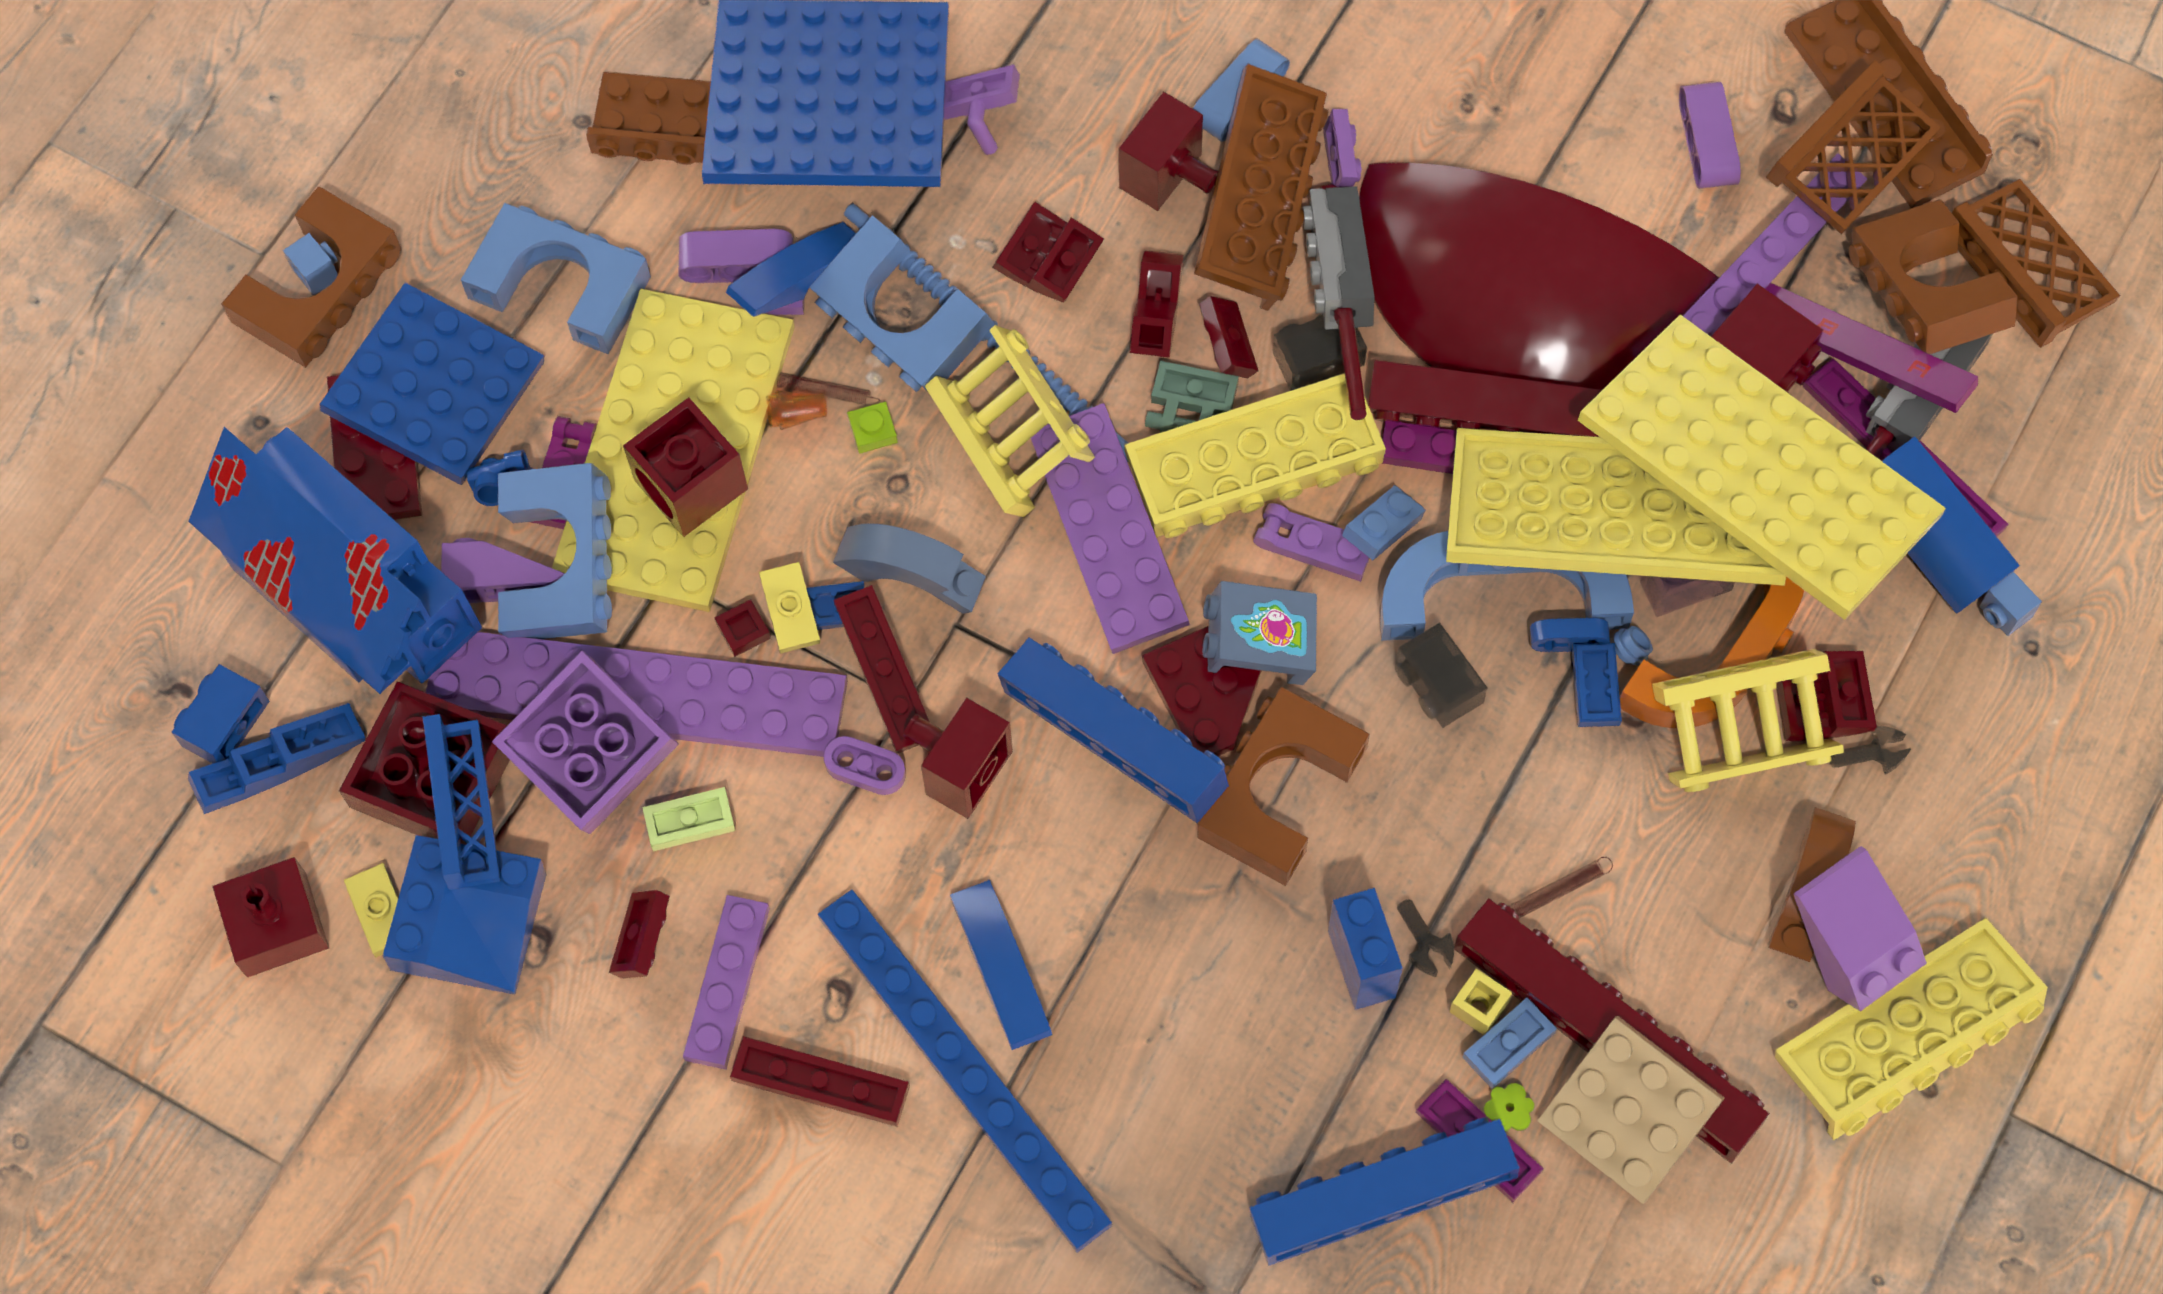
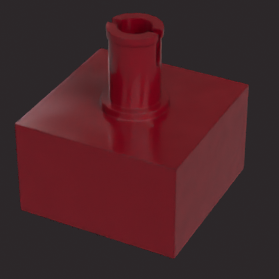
[1119,92,1218,211]
[903,697,1013,819]
[212,857,329,978]

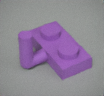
[944,64,1020,155]

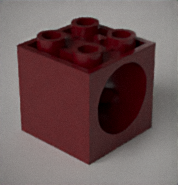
[1711,283,1823,395]
[623,397,748,537]

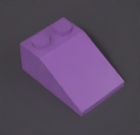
[1794,846,1927,1011]

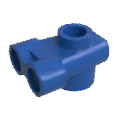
[467,449,533,506]

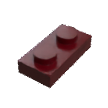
[1199,296,1259,379]
[609,890,670,979]

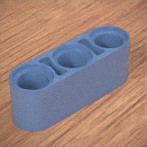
[1193,39,1290,142]

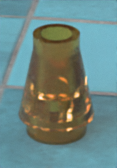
[766,390,827,430]

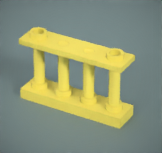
[925,325,1095,517]
[1652,649,1844,792]

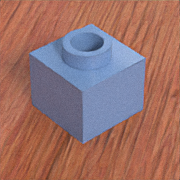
[283,233,338,296]
[1979,572,2042,636]

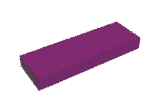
[1416,1079,1544,1203]

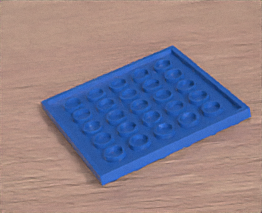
[702,0,949,187]

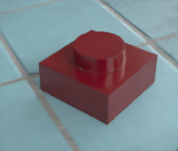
[714,599,771,657]

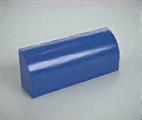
[1882,436,2020,614]

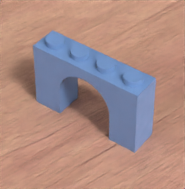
[461,203,651,354]
[809,215,996,392]
[498,463,612,639]

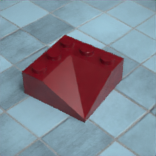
[339,681,510,844]

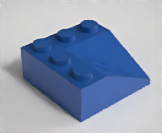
[383,835,546,995]

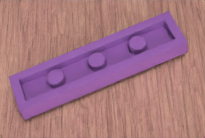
[683,895,770,1070]

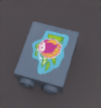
[1202,581,1317,685]

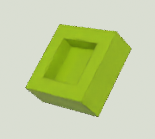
[847,401,898,454]

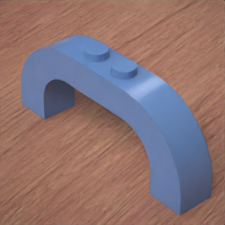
[1380,531,1634,641]

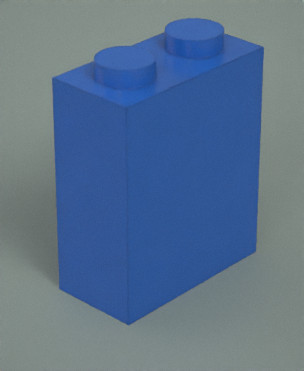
[1328,888,1403,1010]

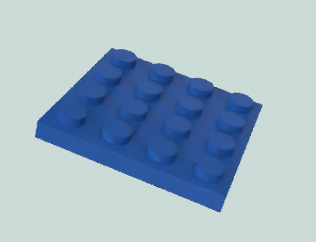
[320,283,544,485]

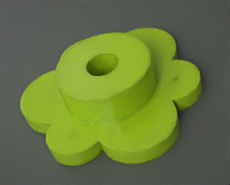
[1484,1083,1535,1132]

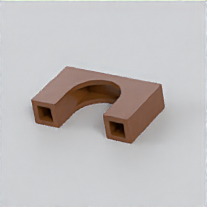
[221,186,402,368]
[1849,199,2018,354]
[1197,687,1370,886]

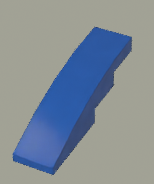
[726,222,856,317]
[188,703,365,814]
[950,880,1052,1050]

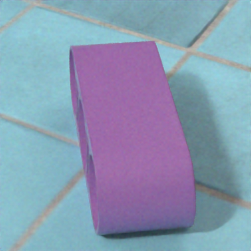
[1679,82,1741,189]
[678,229,793,283]

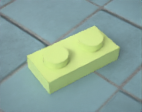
[642,787,735,851]

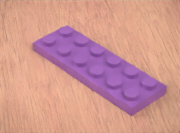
[1031,403,1190,654]

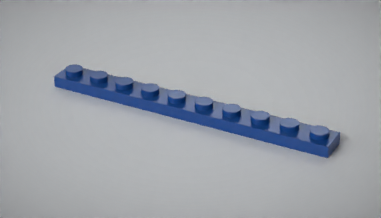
[818,889,1112,1253]

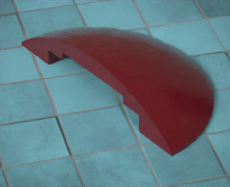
[1359,162,1719,390]

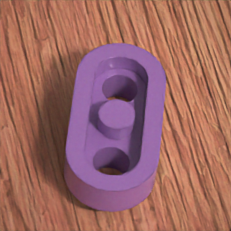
[824,736,906,795]

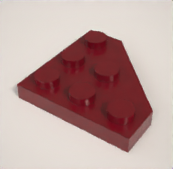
[1142,626,1262,757]

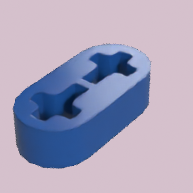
[1530,618,1610,652]

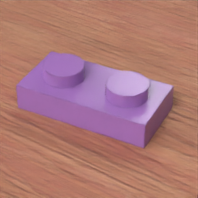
[1323,109,1361,187]

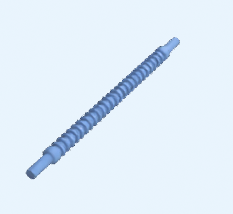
[844,203,1128,462]

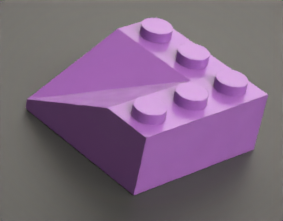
[492,651,679,834]

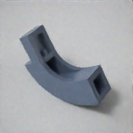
[833,524,986,614]

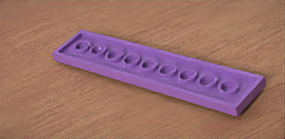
[425,632,848,757]

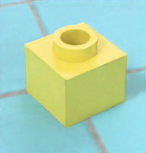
[1449,969,1512,1035]

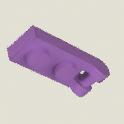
[1253,503,1370,582]

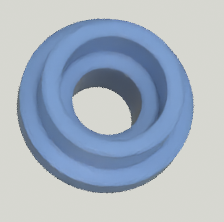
[1614,626,1653,666]

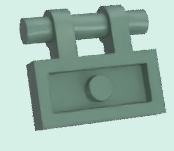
[1145,361,1239,433]

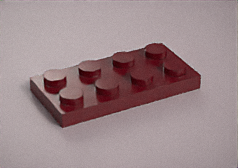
[327,375,422,520]

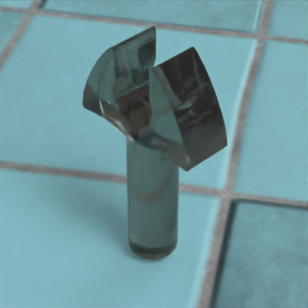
[1829,726,1911,774]
[1397,899,1454,977]

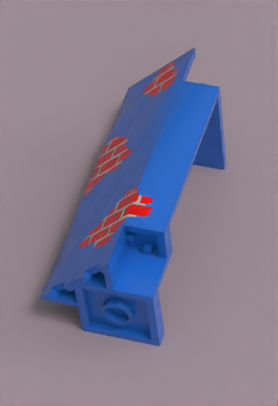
[188,427,482,694]

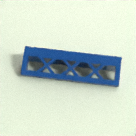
[423,714,501,890]

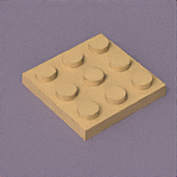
[1538,1016,1725,1204]

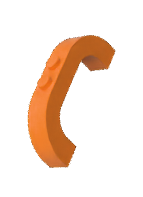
[1620,577,1804,728]

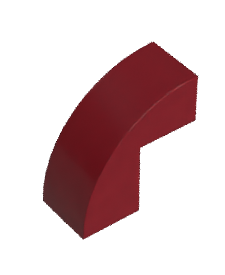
[1130,250,1184,358]

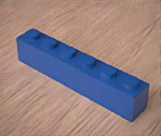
[997,637,1229,823]
[1249,1118,1520,1266]

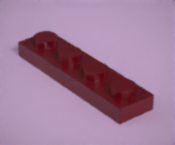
[833,585,930,754]
[730,1036,910,1127]

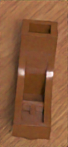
[1769,807,1856,962]

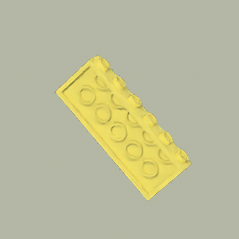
[1124,373,1386,538]
[1775,918,2048,1140]

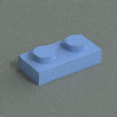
[1342,485,1426,560]
[1462,997,1557,1089]

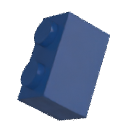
[171,664,270,764]

